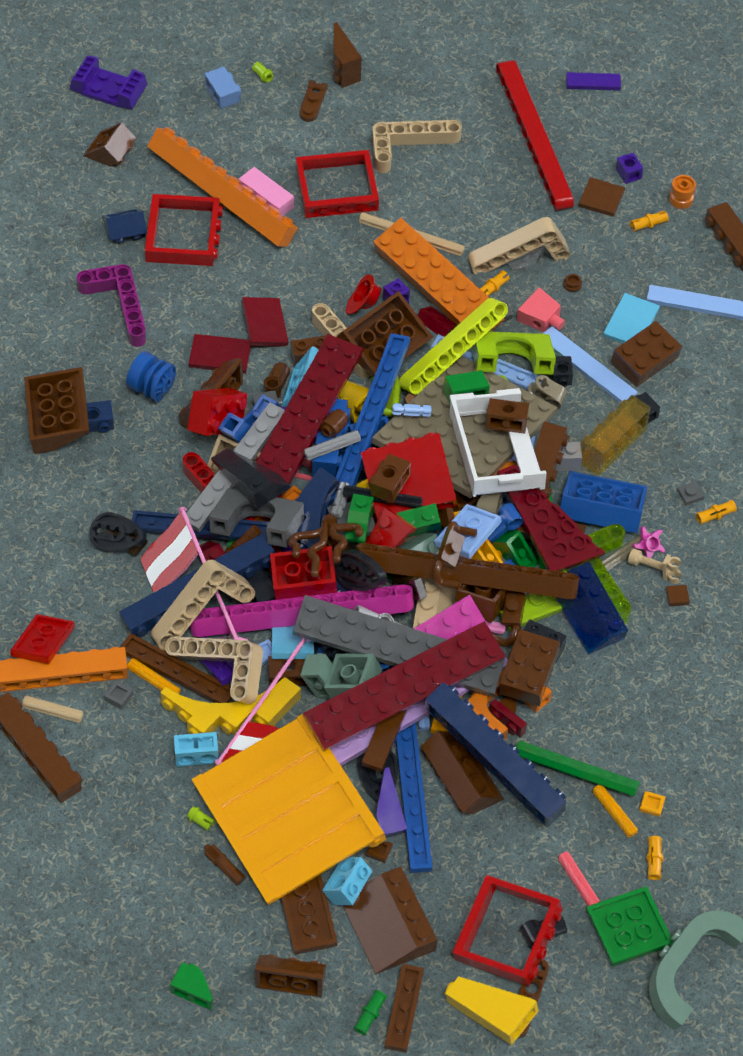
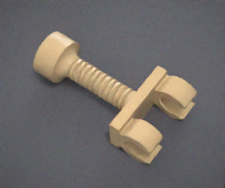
[628,548,682,584]

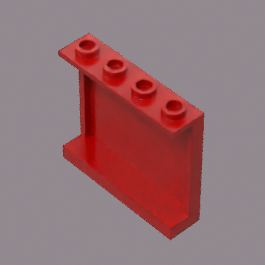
[361,432,458,520]

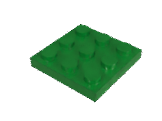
[586,886,673,967]

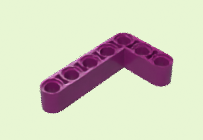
[77,264,146,347]

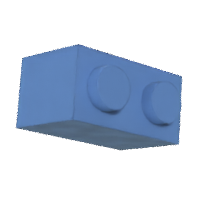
[205,67,242,109]

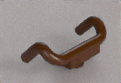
[433,521,477,589]
[492,590,527,647]

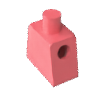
[517,288,565,332]

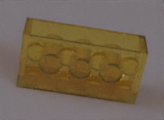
[581,395,651,476]

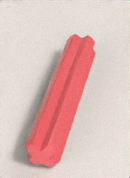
[558,852,600,906]

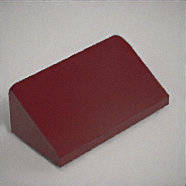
[417,306,458,337]

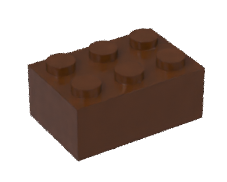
[611,321,682,387]
[499,629,560,706]

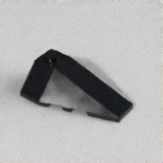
[211,448,290,509]

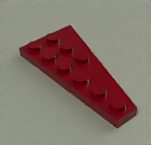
[496,464,605,572]

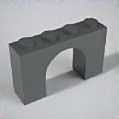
[209,488,304,548]

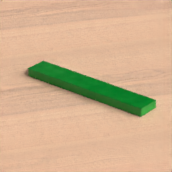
[516,741,640,796]

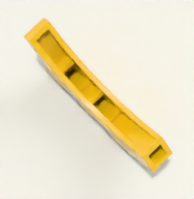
[160,677,301,736]

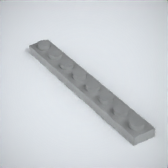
[186,402,285,532]

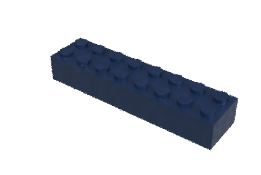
[425,682,566,828]

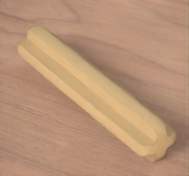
[22,696,83,723]

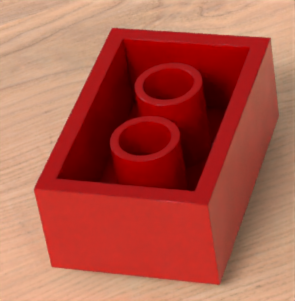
[187,388,248,436]
[270,546,337,600]

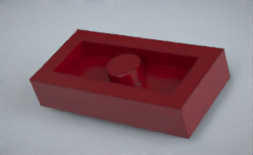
[489,699,527,738]

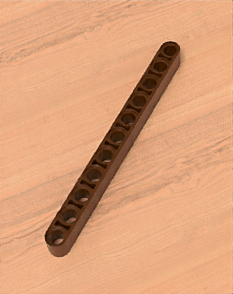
[356,543,580,599]

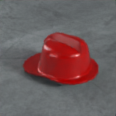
[345,274,381,314]

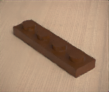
[385,964,424,1053]

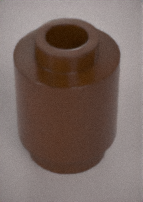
[320,409,348,438]

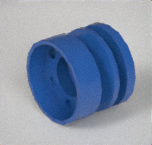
[126,351,176,402]

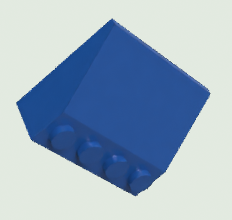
[560,471,648,533]

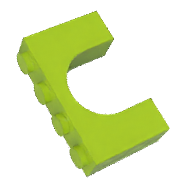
[471,331,556,375]

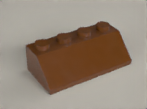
[179,358,243,436]
[421,730,504,814]

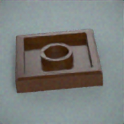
[579,177,625,217]

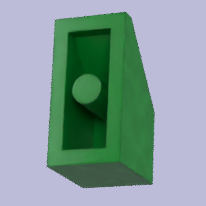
[345,494,374,543]
[493,530,538,568]
[170,962,213,1010]

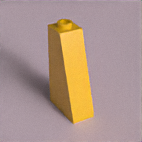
[445,976,539,1045]

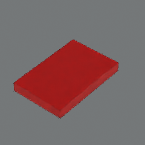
[10,614,75,664]

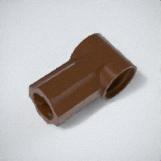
[264,362,290,398]

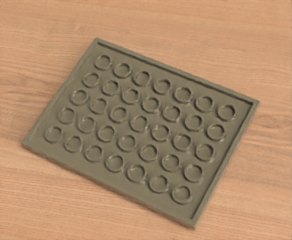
[372,356,557,499]

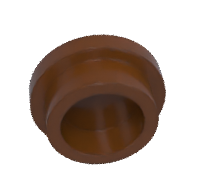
[563,274,582,292]

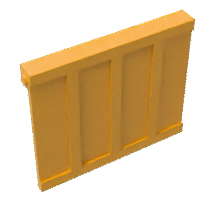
[192,714,386,905]

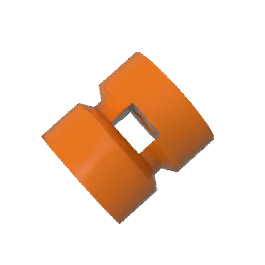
[669,175,696,209]

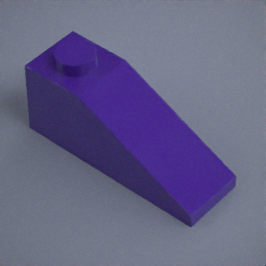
[374,767,407,838]

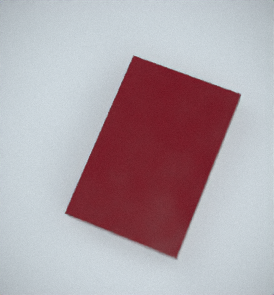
[241,297,289,347]
[189,334,251,374]

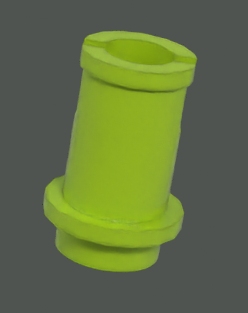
[252,62,273,83]
[187,806,216,831]

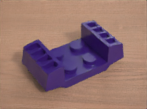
[70,56,148,109]

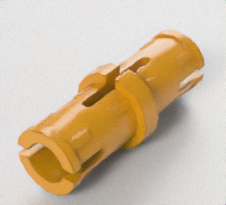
[630,210,669,232]
[480,270,510,296]
[695,500,737,525]
[646,836,664,880]

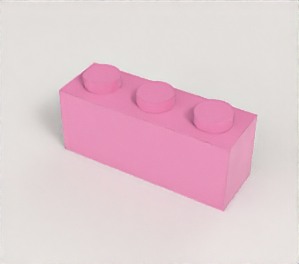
[239,167,294,216]

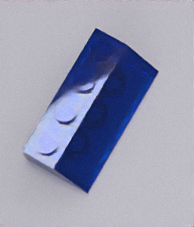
[556,562,628,655]

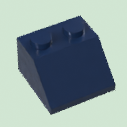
[102,209,147,242]

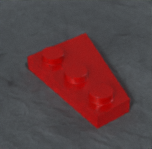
[366,508,417,548]

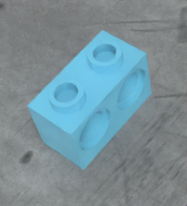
[174,732,218,767]
[322,857,372,905]

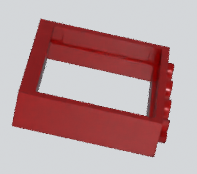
[296,150,379,218]
[145,194,223,266]
[452,875,563,986]

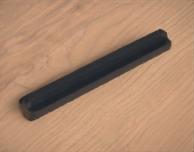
[343,485,423,508]

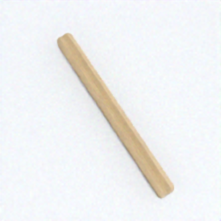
[359,212,465,256]

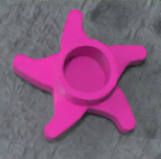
[632,527,665,558]

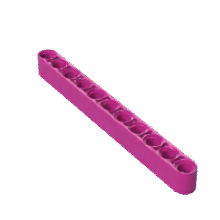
[190,585,414,637]

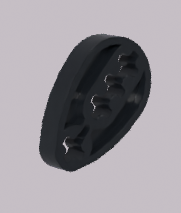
[90,512,147,552]
[335,549,387,591]
[357,751,398,803]

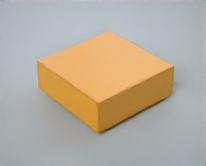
[639,791,666,817]

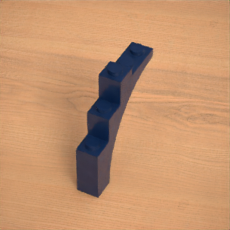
[295,467,354,592]

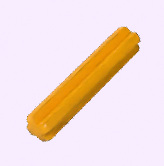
[127,658,181,694]
[593,785,638,838]

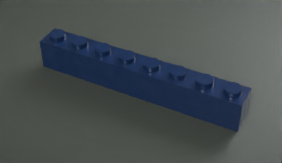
[119,533,275,637]

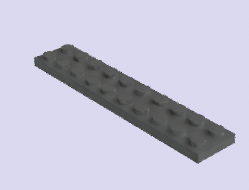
[292,595,505,697]

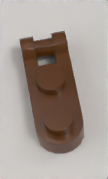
[299,80,328,122]

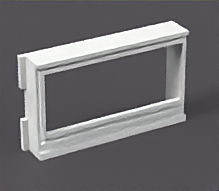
[449,388,547,497]

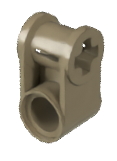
[527,375,567,410]
[476,492,503,515]

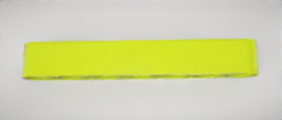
[399,298,508,394]

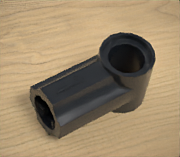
[520,916,567,949]

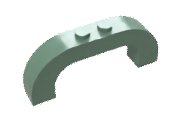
[649,911,743,1031]

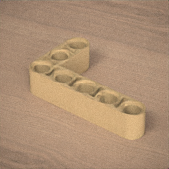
[372,120,462,173]
[468,217,570,275]
[312,303,372,378]
[151,560,255,651]
[165,637,263,704]

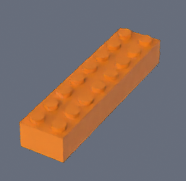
[373,218,505,334]

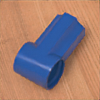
[488,503,523,543]

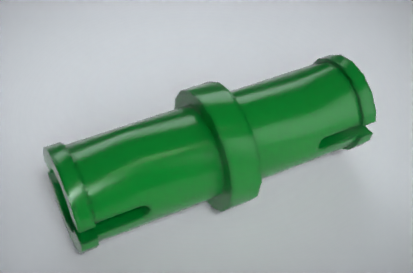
[353,990,387,1036]

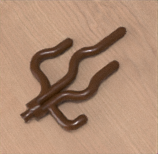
[288,514,363,577]

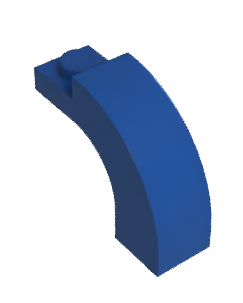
[218,394,280,443]

